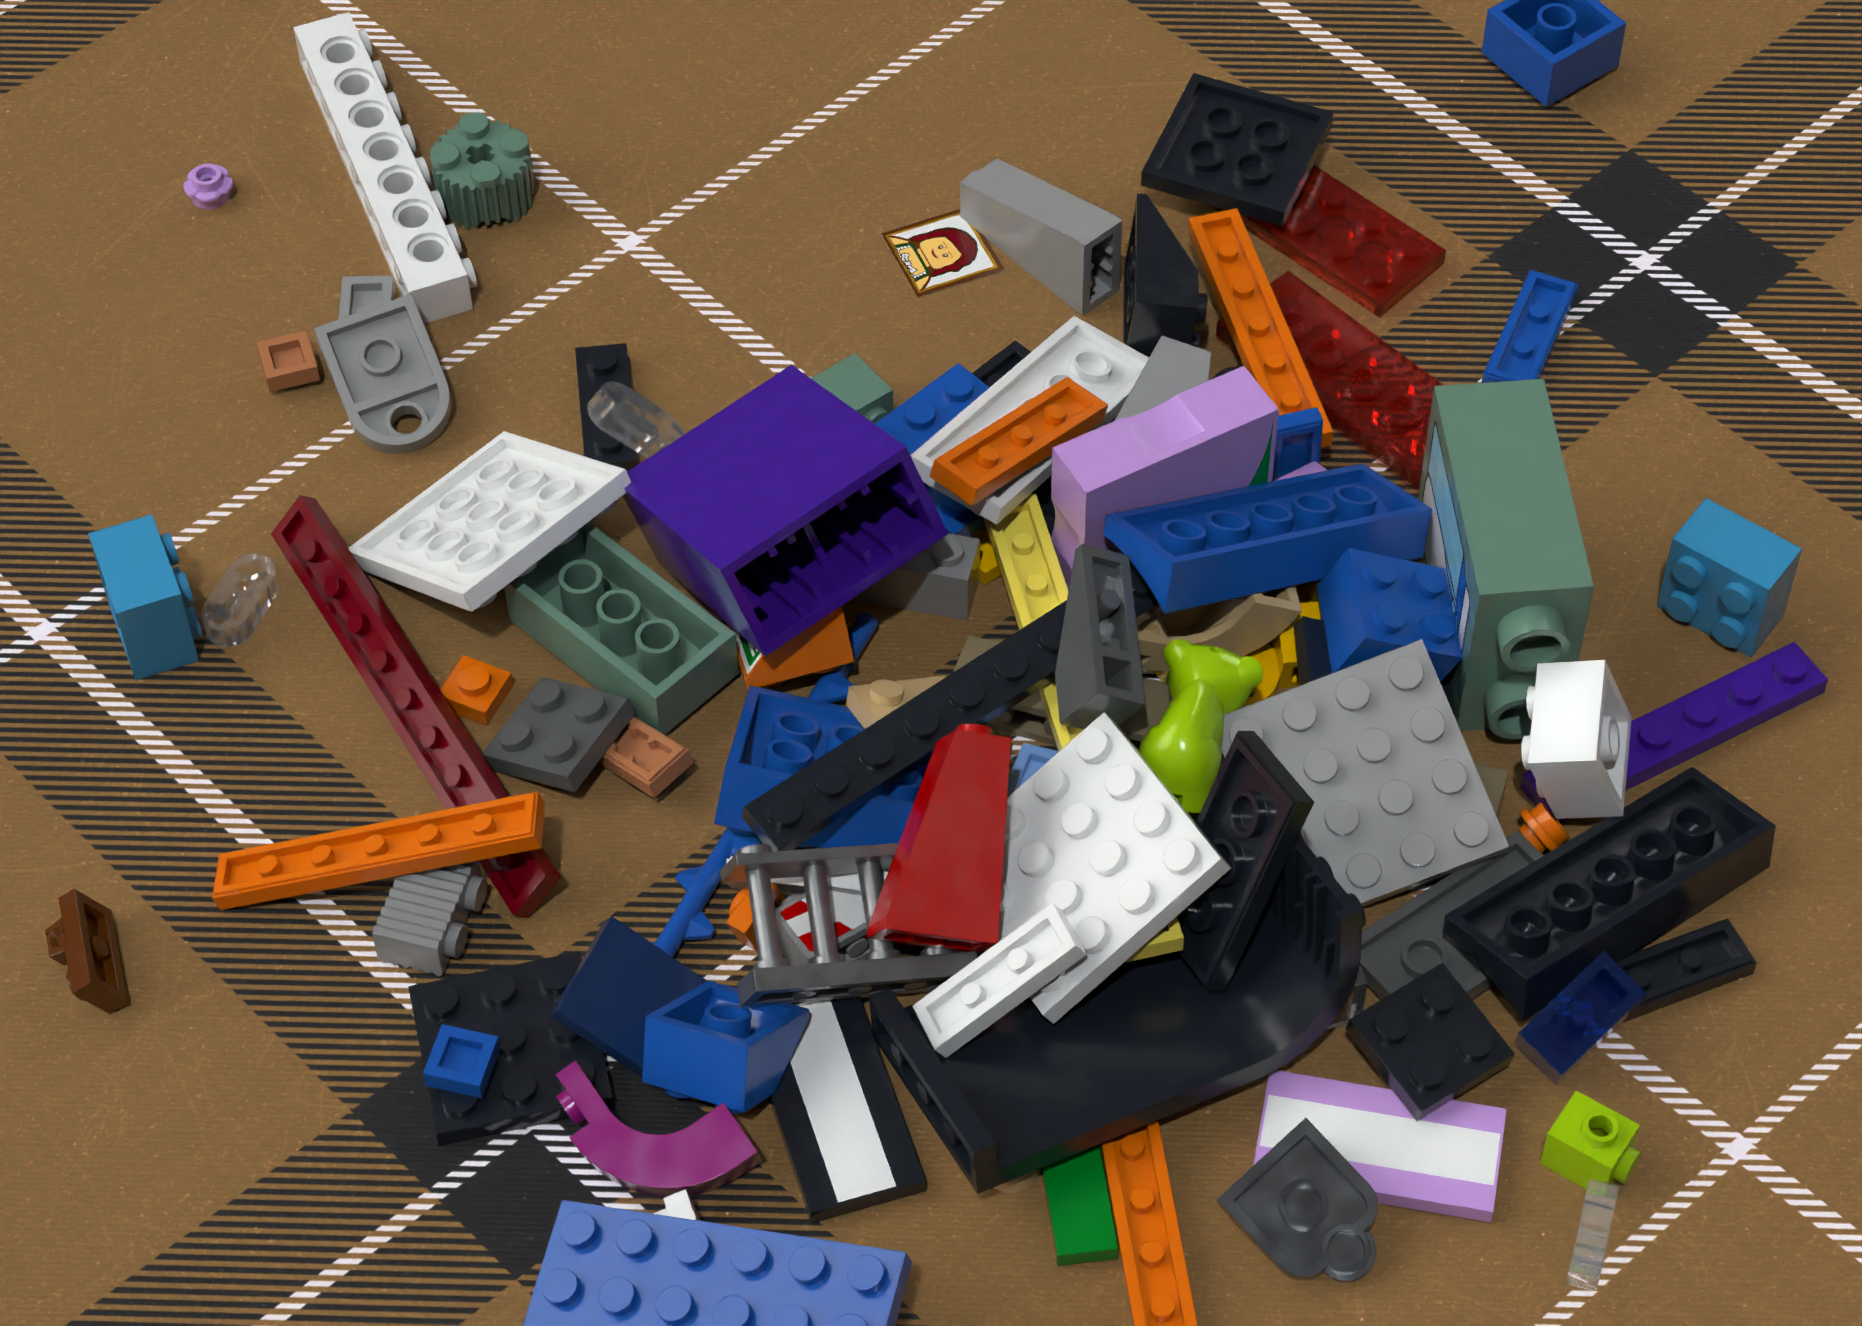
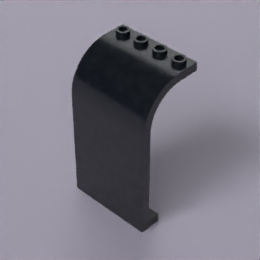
[869,831,1366,1194]

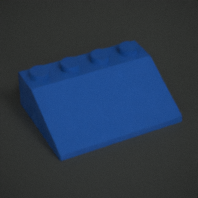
[714,685,929,848]

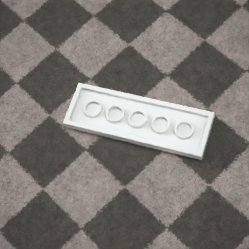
[910,316,1149,525]

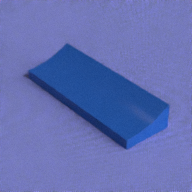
[1103,463,1432,614]

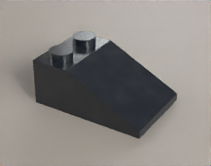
[1123,193,1208,357]

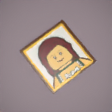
[881,209,1004,298]

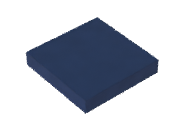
[550,916,707,1077]

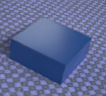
[423,1024,501,1098]

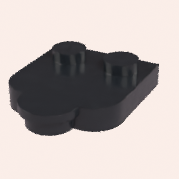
[1217,1118,1378,1282]

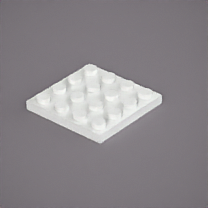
[348,431,631,612]
[998,712,1231,1024]

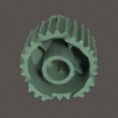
[430,112,535,231]

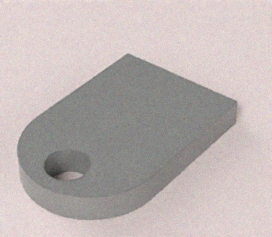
[313,293,452,454]

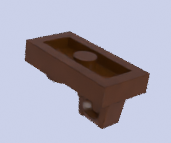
[45,889,128,1014]

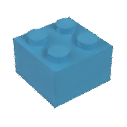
[1657,498,1802,658]
[88,514,203,681]

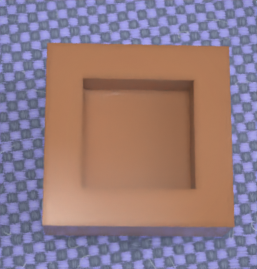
[256,330,320,392]

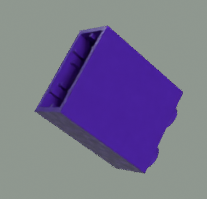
[623,364,948,657]

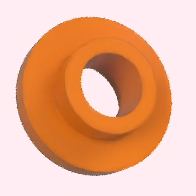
[1518,802,1570,853]

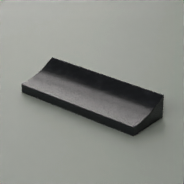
[1443,767,1776,1021]

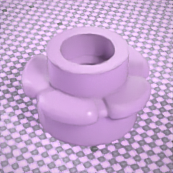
[183,163,233,209]

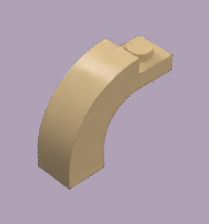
[1137,585,1302,672]

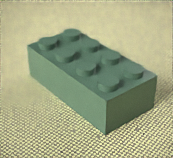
[504,522,739,735]

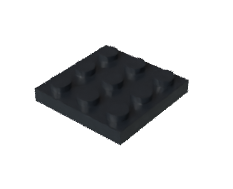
[1141,73,1334,227]
[408,951,614,1146]

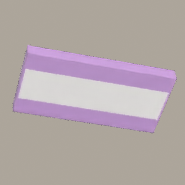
[1253,1070,1507,1223]

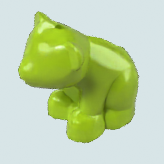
[1139,639,1263,813]

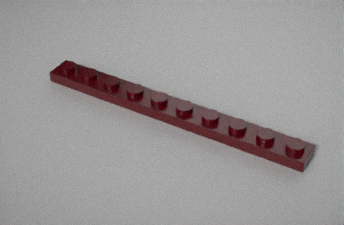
[271,495,562,918]

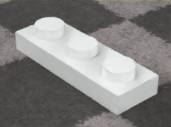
[913,903,1087,1058]

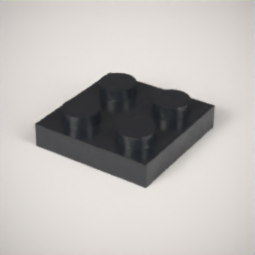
[1345,963,1515,1121]

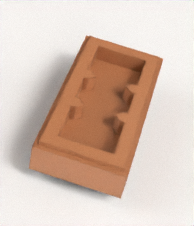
[598,716,694,798]

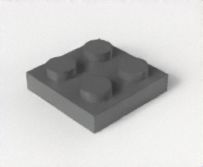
[482,677,635,792]

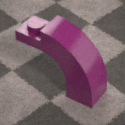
[556,1061,762,1197]

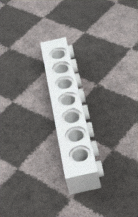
[293,12,477,324]

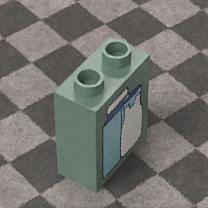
[1418,379,1594,739]

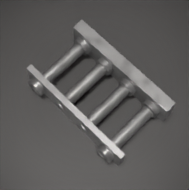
[720,843,977,1007]

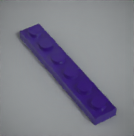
[1520,642,1828,823]

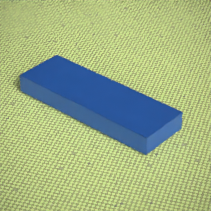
[1481,270,1579,383]

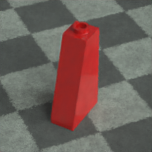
[867,724,1011,953]

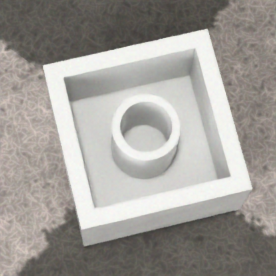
[1521,660,1632,819]

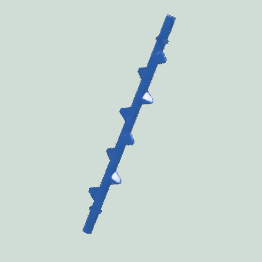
[651,613,878,957]

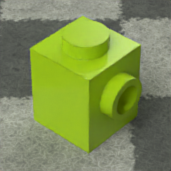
[1540,1090,1642,1199]

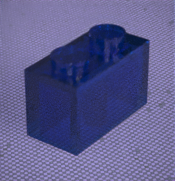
[1514,951,1647,1086]

